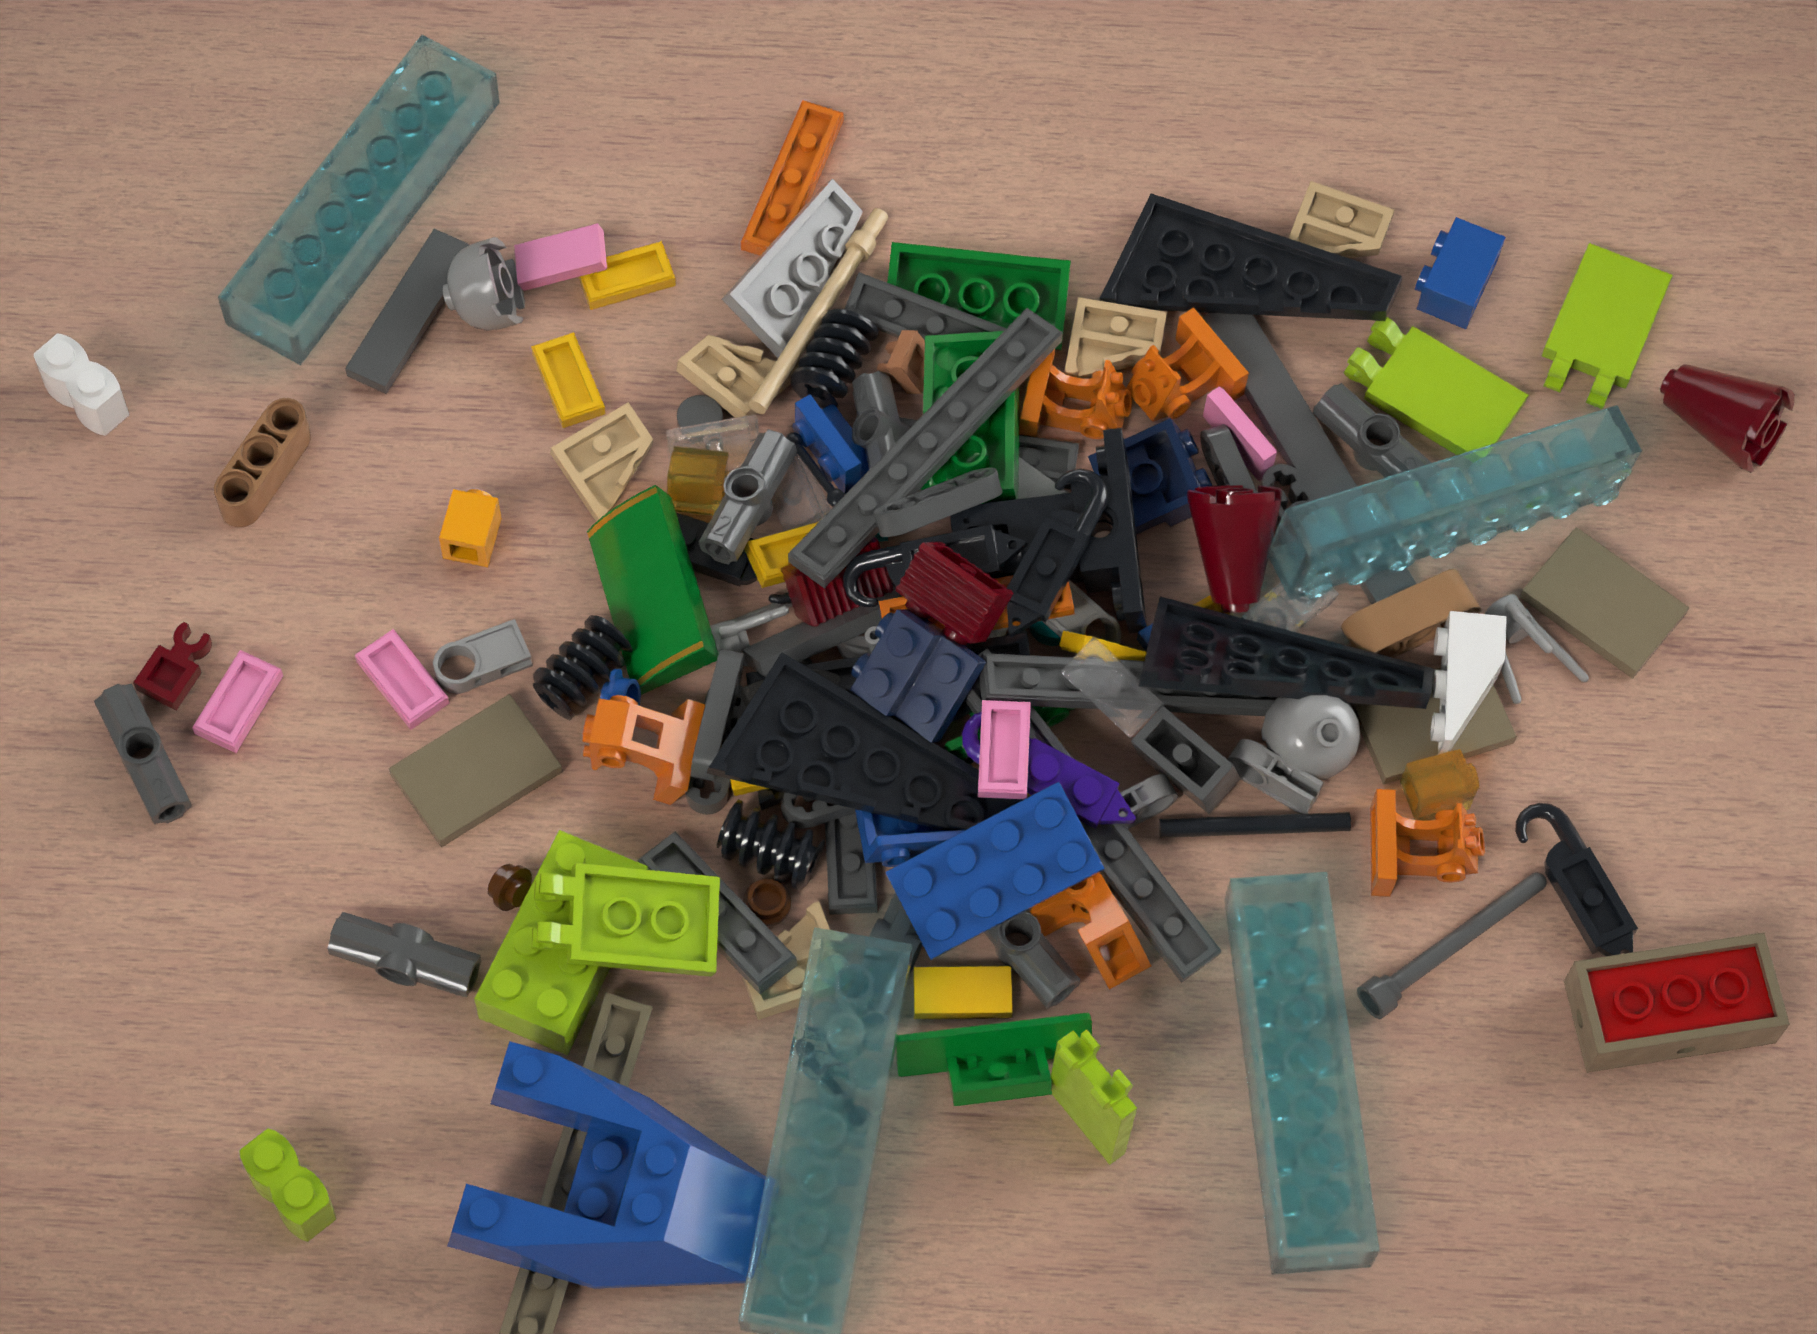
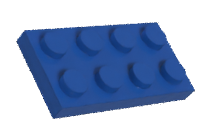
[885,782,1105,960]

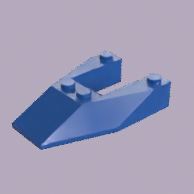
[447,1041,779,1289]

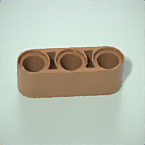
[214,398,311,527]
[1341,569,1481,658]

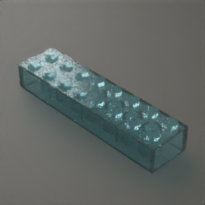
[218,34,500,365]
[1269,405,1642,601]
[1224,872,1380,1275]
[738,927,912,1334]

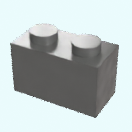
[1131,706,1240,814]

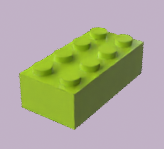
[474,830,648,1056]

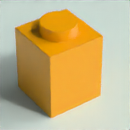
[439,489,502,568]

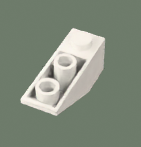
[1430,611,1506,760]

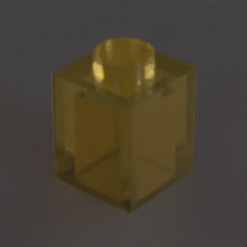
[667,446,731,516]
[1400,749,1479,821]

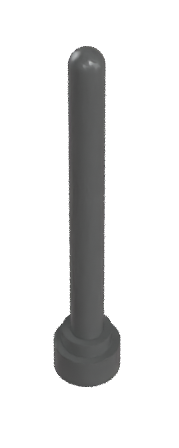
[1357,872,1547,1019]

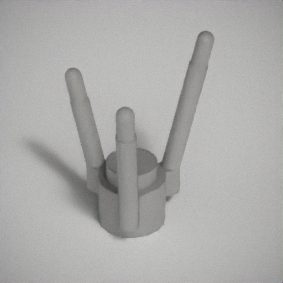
[1485,594,1589,704]
[710,603,812,667]

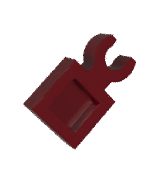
[133,622,212,711]

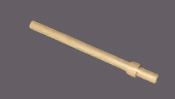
[749,208,888,414]

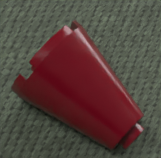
[1660,364,1795,473]
[1187,485,1282,613]

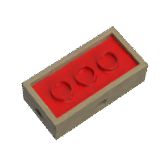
[1564,933,1790,1073]

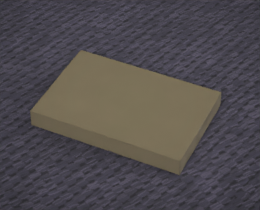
[1520,527,1689,679]
[1349,668,1517,785]
[389,694,562,848]

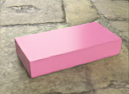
[514,223,607,291]
[1203,387,1277,482]
[355,629,449,730]
[192,650,283,753]
[978,700,1031,799]

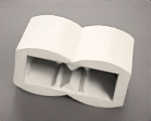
[33,333,129,436]

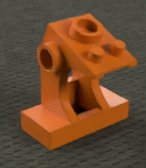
[1126,308,1249,422]
[1019,349,1132,439]
[582,695,705,805]
[1370,789,1485,897]
[1030,873,1151,990]

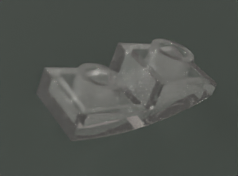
[1241,562,1339,633]

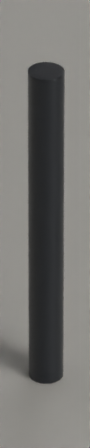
[1159,812,1351,838]

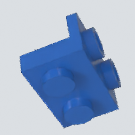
[792,394,869,494]
[855,809,965,867]

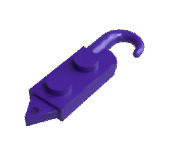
[962,711,1136,829]

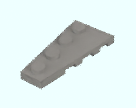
[722,179,863,358]

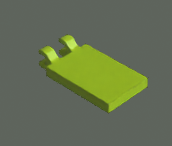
[1541,243,1673,409]
[1344,317,1529,469]
[531,863,720,977]
[1051,1030,1137,1165]

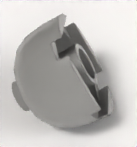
[443,237,525,331]
[1262,691,1361,780]

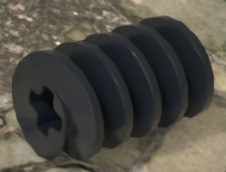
[790,309,879,409]
[533,615,633,721]
[717,799,825,891]

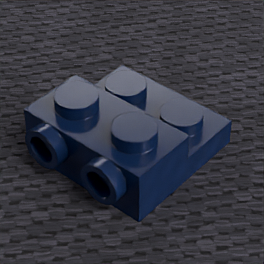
[1088,418,1213,535]
[850,609,987,743]

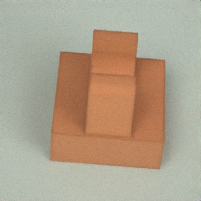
[877,330,925,394]

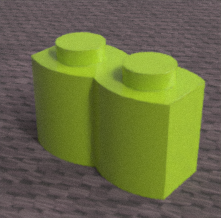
[239,1128,336,1242]

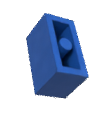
[1414,217,1506,329]

